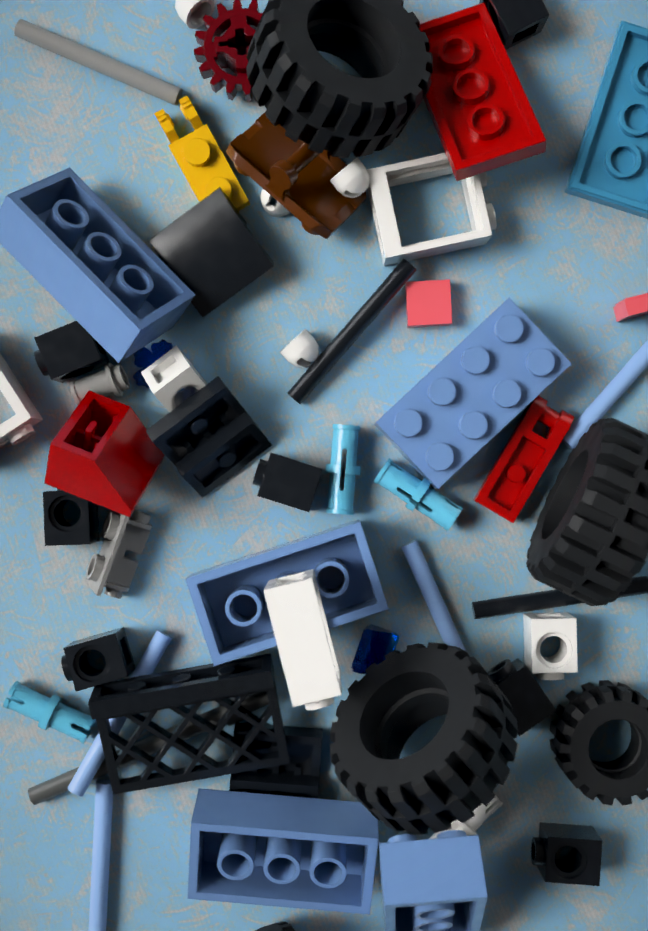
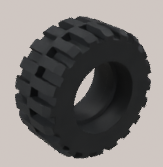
[246,0,433,158]
[526,418,648,606]
[330,643,518,835]

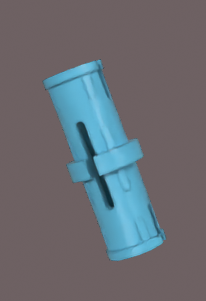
[325,424,361,515]
[374,458,463,531]
[3,681,96,744]

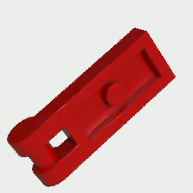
[473,395,574,523]

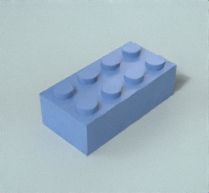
[0,167,195,363]
[374,297,572,489]
[186,519,389,666]
[187,788,379,914]
[379,830,488,931]

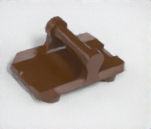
[226,113,367,239]

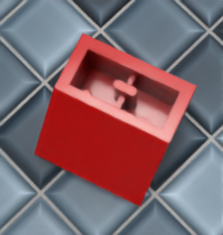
[44,390,164,517]

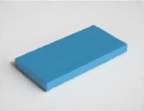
[564,21,648,219]

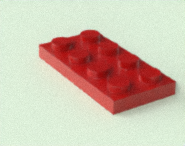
[419,3,546,181]

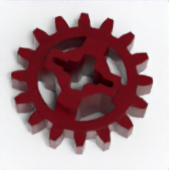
[194,0,263,101]

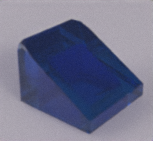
[351,624,399,674]

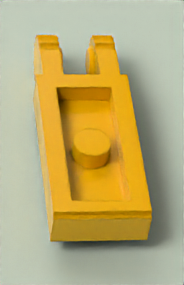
[154,95,250,211]

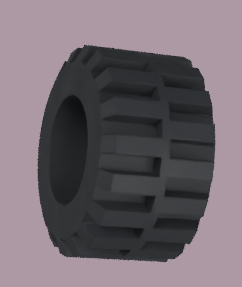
[549,680,648,806]

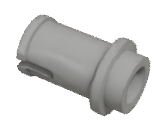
[69,363,130,405]

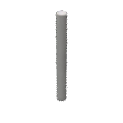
[14,19,183,106]

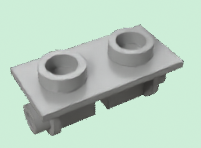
[86,510,153,599]

